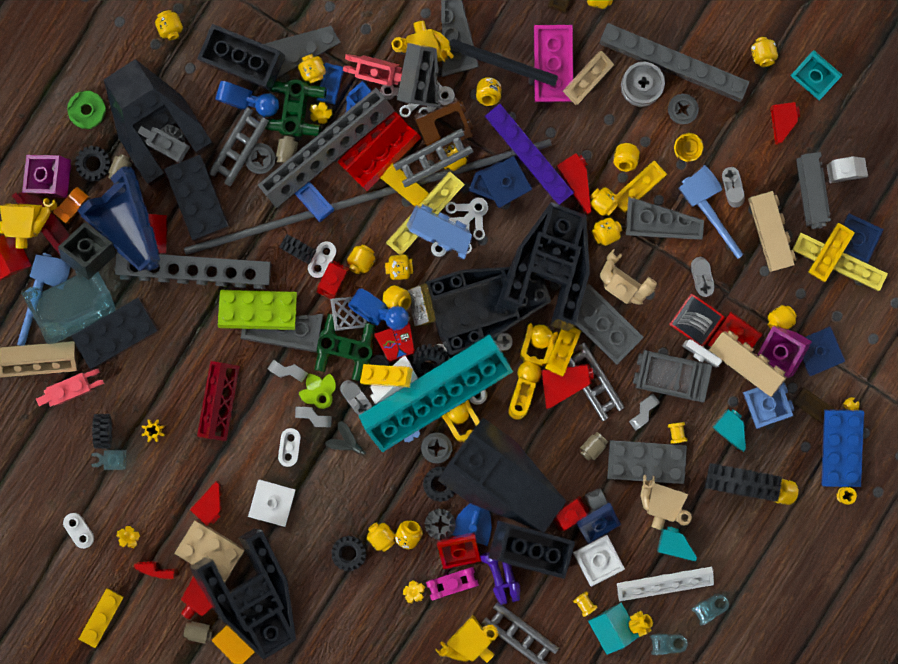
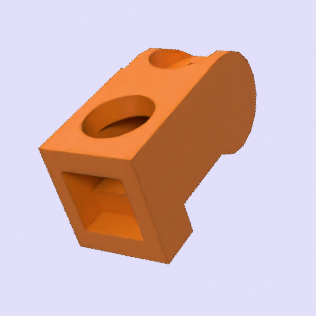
[53,187,89,225]

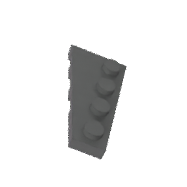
[441,0,479,77]
[626,196,704,240]

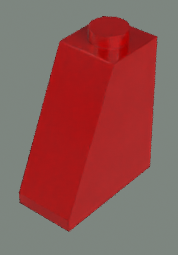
[542,364,594,409]

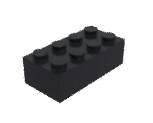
[197,24,286,91]
[165,155,230,242]
[71,298,160,370]
[488,521,575,579]

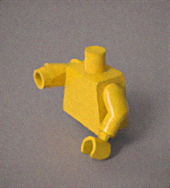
[391,21,454,62]
[0,198,57,248]
[435,615,498,663]

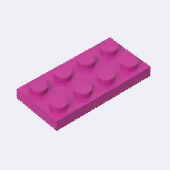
[534,25,573,102]

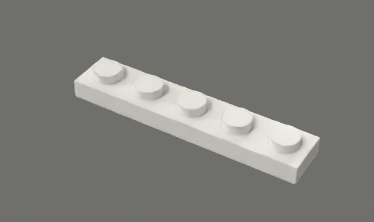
[617,567,714,601]

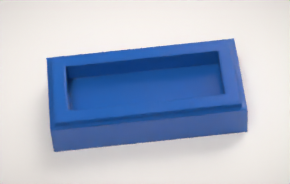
[316,63,344,105]
[295,181,334,222]

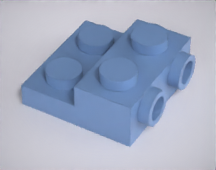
[743,382,794,429]

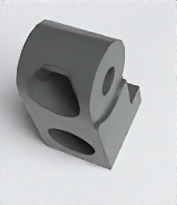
[585,488,607,513]

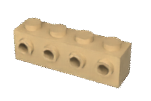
[748,191,796,272]
[709,331,787,397]
[0,341,78,377]

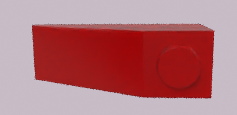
[556,153,591,215]

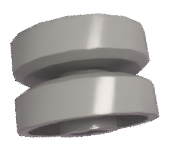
[621,62,665,107]

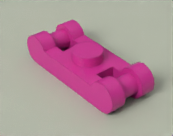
[426,567,479,600]

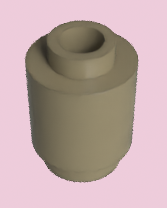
[276,136,298,164]
[108,154,133,179]
[580,432,608,461]
[183,621,213,644]

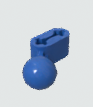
[215,81,279,117]
[348,289,409,330]

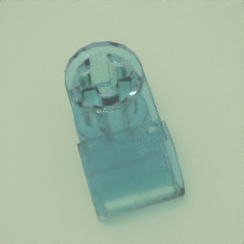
[691,594,729,626]
[650,634,688,655]

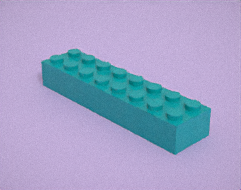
[359,335,513,452]

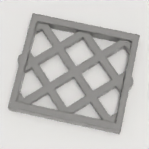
[330,297,367,331]

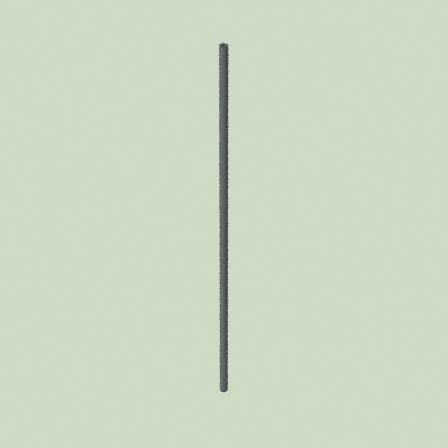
[184,139,552,255]

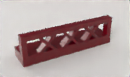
[12,191,71,254]
[197,361,240,441]

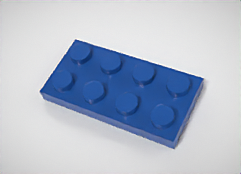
[821,409,864,487]

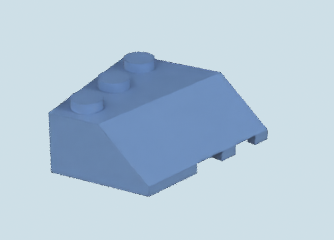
[406,204,472,259]

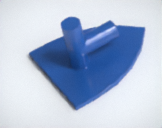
[452,504,492,546]

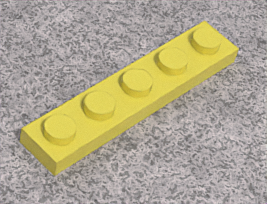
[386,171,465,255]
[792,233,888,291]

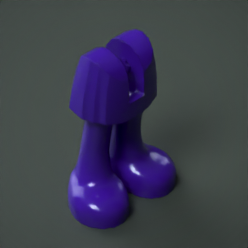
[480,552,520,605]

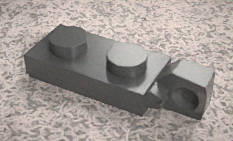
[137,126,190,163]

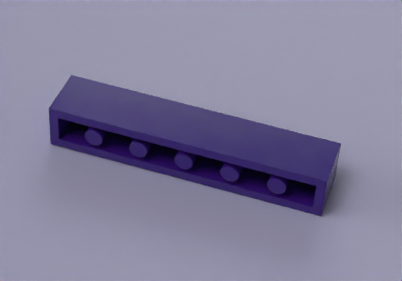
[484,104,574,205]

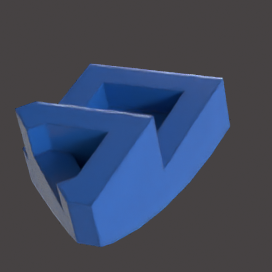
[345,81,372,113]

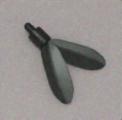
[326,421,366,455]

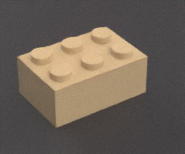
[174,520,245,583]

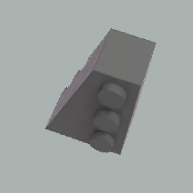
[397,43,441,108]

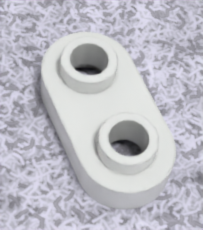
[308,241,336,278]
[278,428,301,467]
[63,513,94,548]

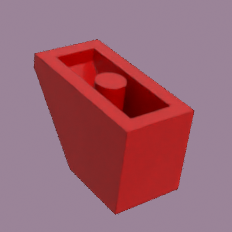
[770,102,800,145]
[190,481,222,525]

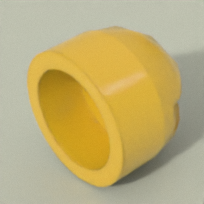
[843,397,860,410]

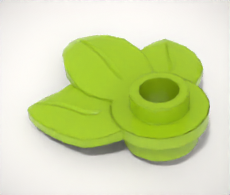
[299,374,336,409]

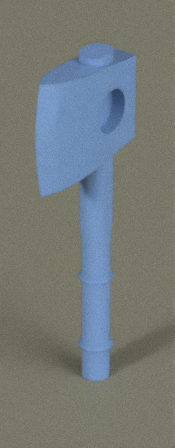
[679,165,744,259]
[17,253,70,346]

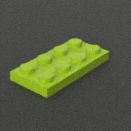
[218,290,297,330]

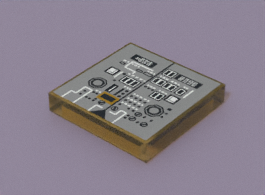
[407,284,436,327]

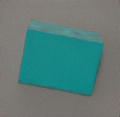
[791,50,842,100]
[588,602,639,655]

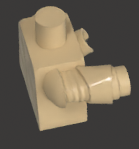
[600,249,657,305]
[640,475,692,530]

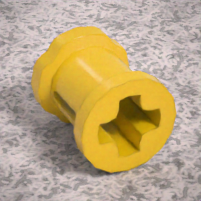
[668,422,688,444]
[836,487,857,505]
[573,592,598,617]

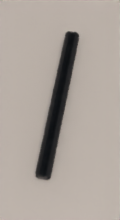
[449,39,558,86]

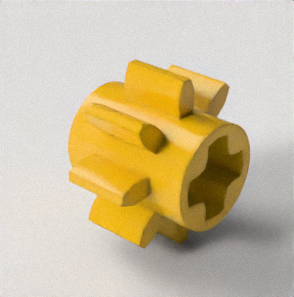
[142,419,165,442]
[629,611,653,637]

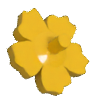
[309,102,333,124]
[116,526,140,548]
[403,580,425,604]

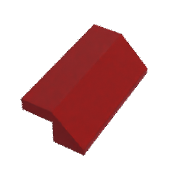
[337,111,421,191]

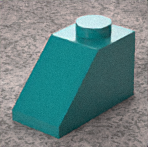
[712,409,746,452]
[657,526,697,561]

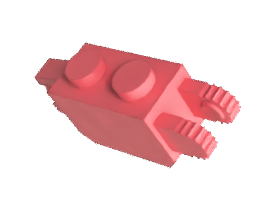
[343,54,402,86]
[36,369,104,407]

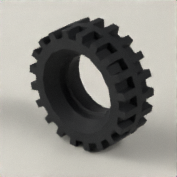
[705,463,783,502]

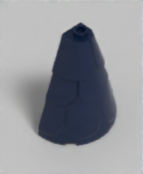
[78,167,160,271]

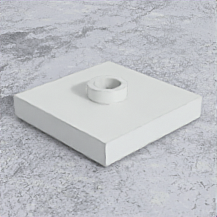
[682,339,722,367]
[248,480,295,527]
[573,535,625,587]

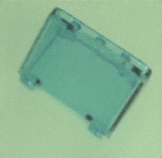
[21,270,116,344]

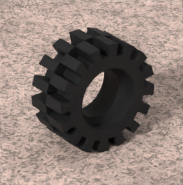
[75,146,111,182]
[279,234,316,264]
[413,344,448,377]
[92,414,112,449]
[423,467,455,502]
[331,536,366,571]

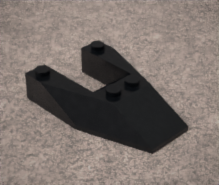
[104,59,214,186]
[497,202,590,331]
[189,528,296,660]

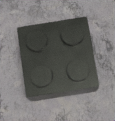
[58,222,116,280]

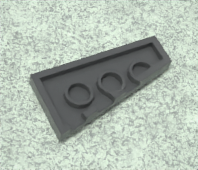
[264,26,341,79]
[241,314,323,352]

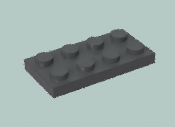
[576,284,644,365]
[607,440,687,484]

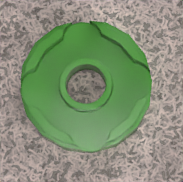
[67,91,106,129]

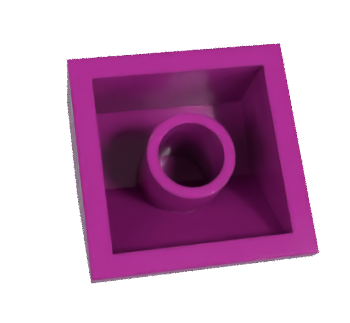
[22,155,71,198]
[757,326,812,378]

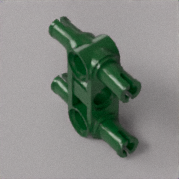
[265,80,327,137]
[314,314,376,381]

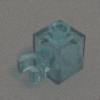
[91,450,126,470]

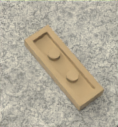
[563,51,614,105]

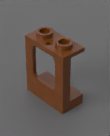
[414,97,473,154]

